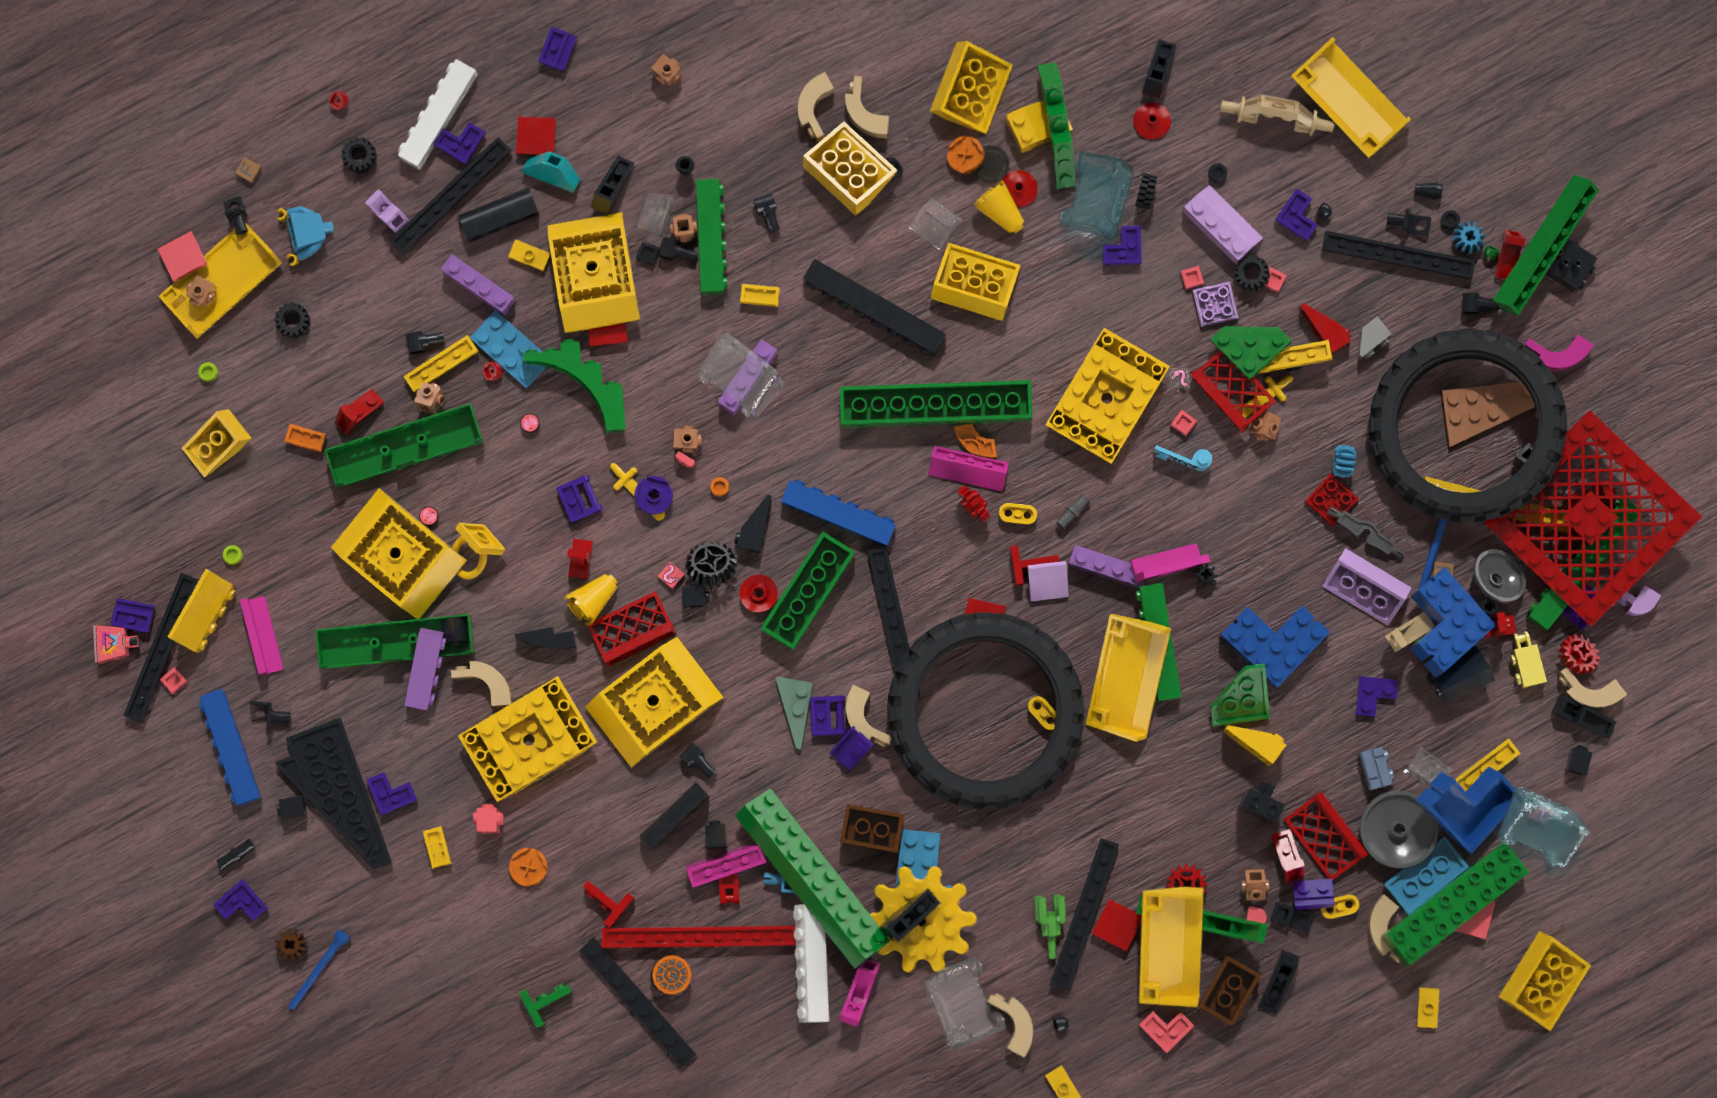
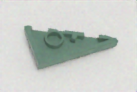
[776,677,813,750]

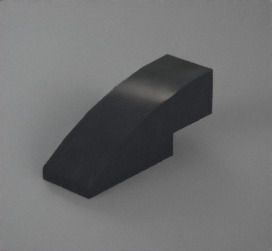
[514,627,577,649]
[1551,695,1616,739]

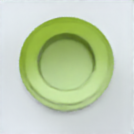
[198,362,218,382]
[223,545,243,565]

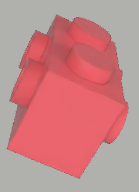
[473,804,504,833]

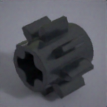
[1193,563,1218,588]

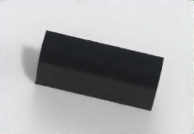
[458,187,540,243]
[639,782,709,850]

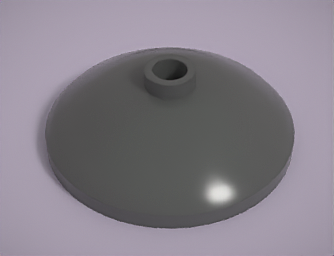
[1473,549,1526,603]

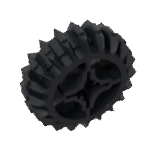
[685,540,737,589]

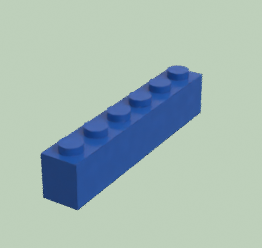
[781,479,896,547]
[199,689,262,806]

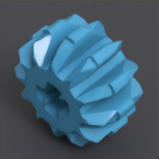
[1452,221,1486,254]
[1332,445,1356,478]

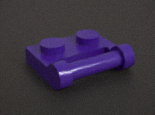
[556,475,603,523]
[810,696,847,736]

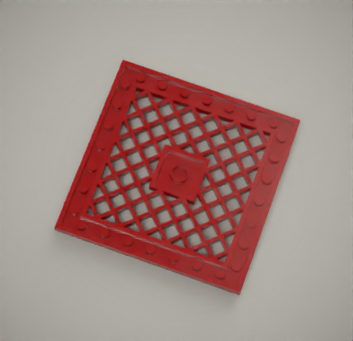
[1483,410,1702,627]

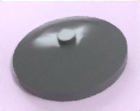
[1360,791,1438,869]

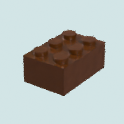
[840,804,904,854]
[1198,956,1261,1026]

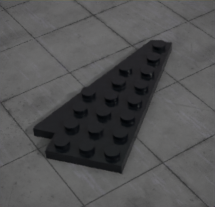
[275,718,393,870]

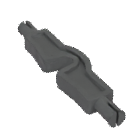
[1327,506,1404,559]

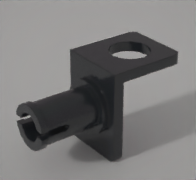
[223,196,248,235]
[1387,209,1432,236]
[249,701,290,730]

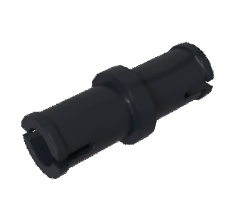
[217,838,256,870]

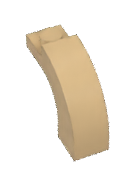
[798,72,834,142]
[845,76,889,139]
[1385,612,1435,653]
[451,661,512,708]
[1558,667,1627,709]
[846,685,892,747]
[1368,895,1400,963]
[986,993,1033,1058]

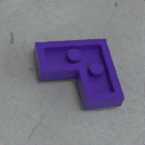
[433,122,486,165]
[1275,188,1317,242]
[1103,226,1142,265]
[1355,676,1398,717]
[366,772,417,816]
[213,879,269,921]

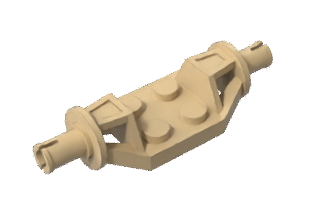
[1220,94,1334,136]

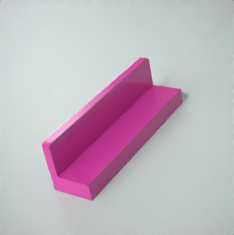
[928,446,1009,491]
[1130,543,1210,583]
[240,596,284,676]
[686,842,766,887]

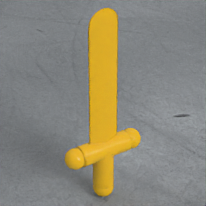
[1238,375,1293,418]
[610,463,665,521]

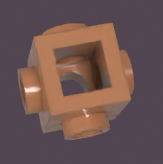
[651,54,682,87]
[670,214,698,242]
[186,275,217,307]
[414,382,445,415]
[1249,411,1281,442]
[674,426,702,454]
[1241,869,1269,901]

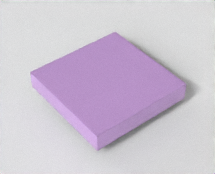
[1192,282,1238,327]
[1028,561,1069,601]

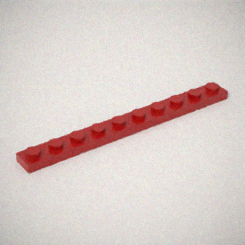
[602,926,796,948]

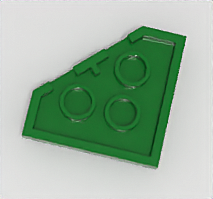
[1210,326,1292,381]
[1210,664,1270,726]

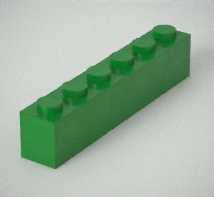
[696,179,728,295]
[1135,582,1182,701]

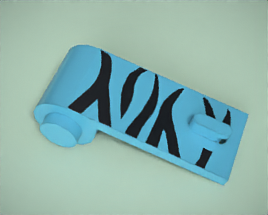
[1153,445,1212,471]

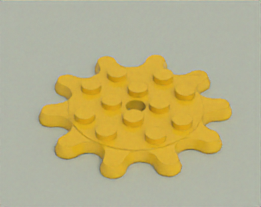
[870,866,977,972]

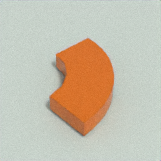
[954,423,997,459]

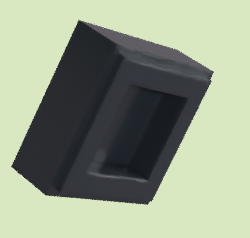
[636,241,660,266]

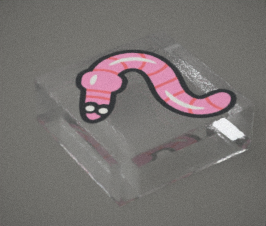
[1170,368,1189,388]

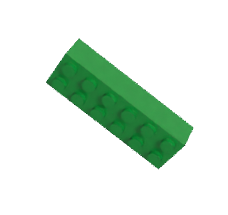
[760,532,855,651]

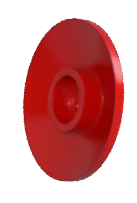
[1133,102,1171,140]
[1002,170,1038,208]
[739,574,778,613]

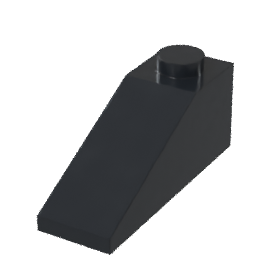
[1141,39,1176,99]
[591,156,635,215]
[734,495,772,554]
[879,888,940,942]
[1258,949,1300,1014]

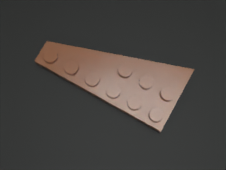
[1441,378,1556,448]

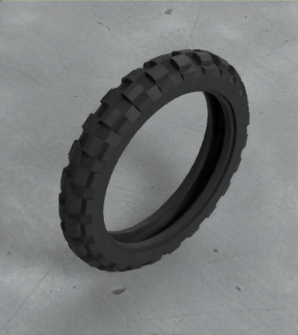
[1369,328,1567,523]
[887,612,1085,810]

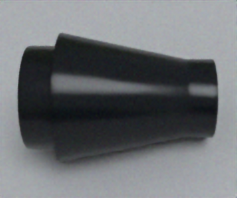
[676,156,694,176]
[1415,182,1443,200]
[1480,597,1499,616]

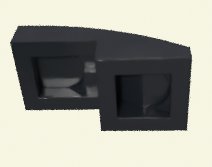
[1270,902,1315,933]

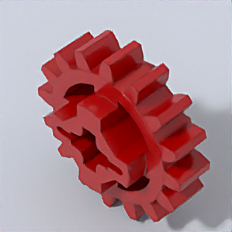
[957,485,991,522]
[1559,634,1600,675]
[1165,863,1208,893]

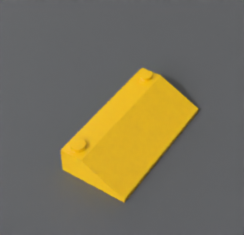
[1291,37,1411,158]
[158,223,282,339]
[1086,614,1171,742]
[1139,887,1204,1007]

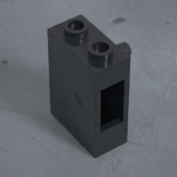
[1546,239,1598,293]
[1426,645,1495,703]
[1237,782,1286,825]

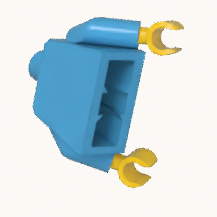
[277,206,334,266]

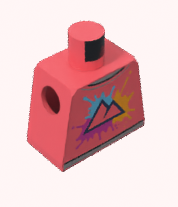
[93,625,139,664]

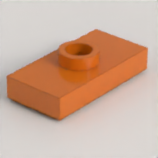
[284,424,327,453]

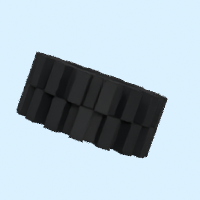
[341,137,377,173]
[1135,173,1158,210]
[1234,255,1270,292]
[274,302,311,339]

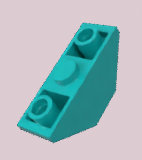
[521,152,581,193]

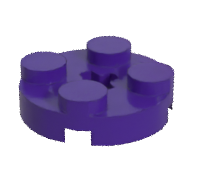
[634,476,673,515]

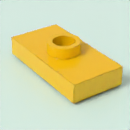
[508,239,551,272]
[740,284,780,307]
[423,826,452,869]
[1417,988,1439,1028]
[1045,1065,1081,1098]

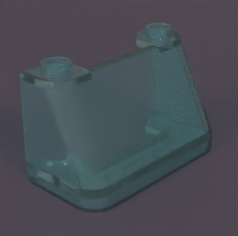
[1060,151,1133,239]
[1498,786,1589,868]

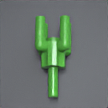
[1034,894,1066,959]

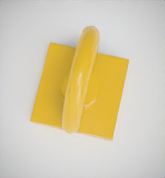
[452,523,506,580]

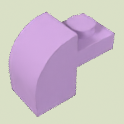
[365,189,409,233]
[1617,585,1661,616]

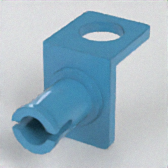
[764,872,796,894]

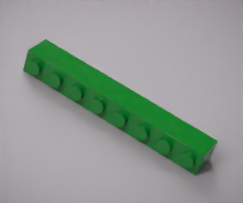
[1493,175,1599,316]
[1527,499,1638,632]

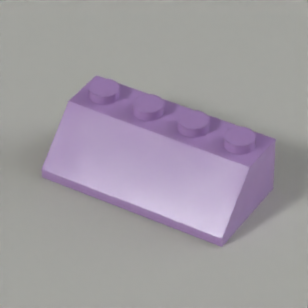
[1183,185,1263,265]
[1322,548,1411,625]

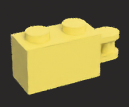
[1510,632,1547,689]

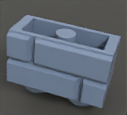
[1358,747,1395,791]

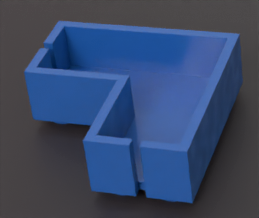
[1410,567,1496,678]
[1219,606,1330,689]
[1416,766,1522,854]

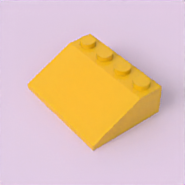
[930,41,1013,134]
[803,122,897,216]
[930,243,1021,321]
[168,569,236,653]
[1499,931,1591,1031]

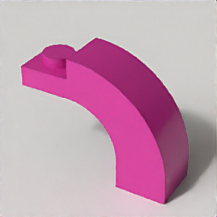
[1524,335,1594,371]
[839,959,880,1027]

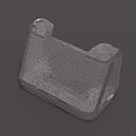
[697,331,785,419]
[924,956,1006,1049]

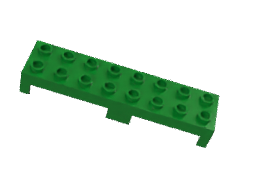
[324,403,484,489]
[315,614,475,670]
[1381,841,1529,967]

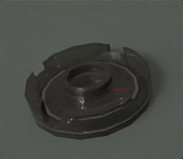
[974,145,1009,183]

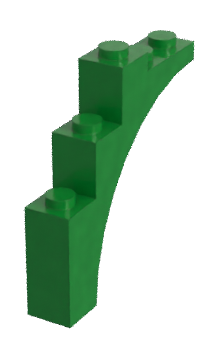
[1038,63,1076,189]
[522,339,626,434]
[1136,895,1268,944]

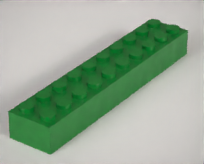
[840,380,1033,428]
[735,788,890,968]

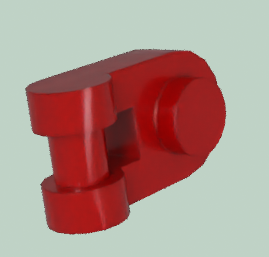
[719,873,740,905]

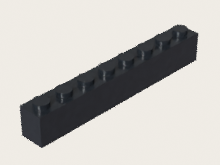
[803,258,946,357]

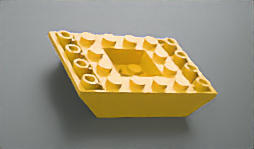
[548,212,640,333]
[1046,328,1170,464]
[331,488,467,619]
[585,637,724,768]
[458,676,597,802]

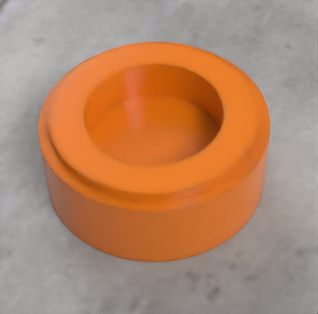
[710,477,729,497]

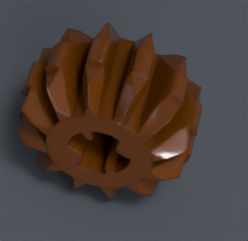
[274,928,308,961]

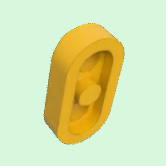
[999,503,1037,525]
[1028,696,1056,730]
[1320,895,1359,919]

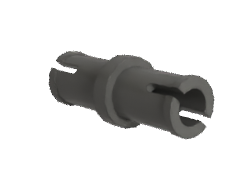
[1056,494,1091,530]

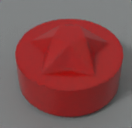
[329,91,348,110]
[483,362,502,381]

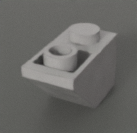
[1357,317,1392,360]

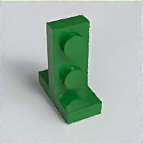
[519,983,573,1028]

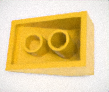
[1006,100,1073,154]
[182,409,252,477]
[1222,725,1286,766]

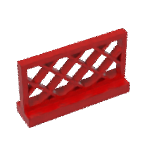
[1191,351,1276,433]
[587,591,677,667]
[1284,791,1368,880]

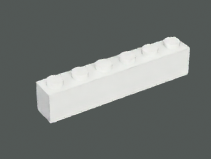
[398,59,478,170]
[793,904,829,1023]

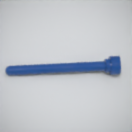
[1418,519,1447,589]
[288,929,351,1010]

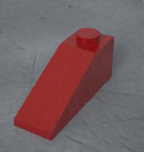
[1299,303,1351,355]

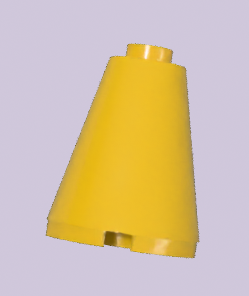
[973,180,1024,234]
[564,574,617,626]

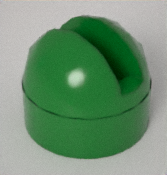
[1483,245,1500,261]

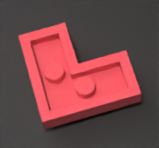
[1139,1011,1194,1053]

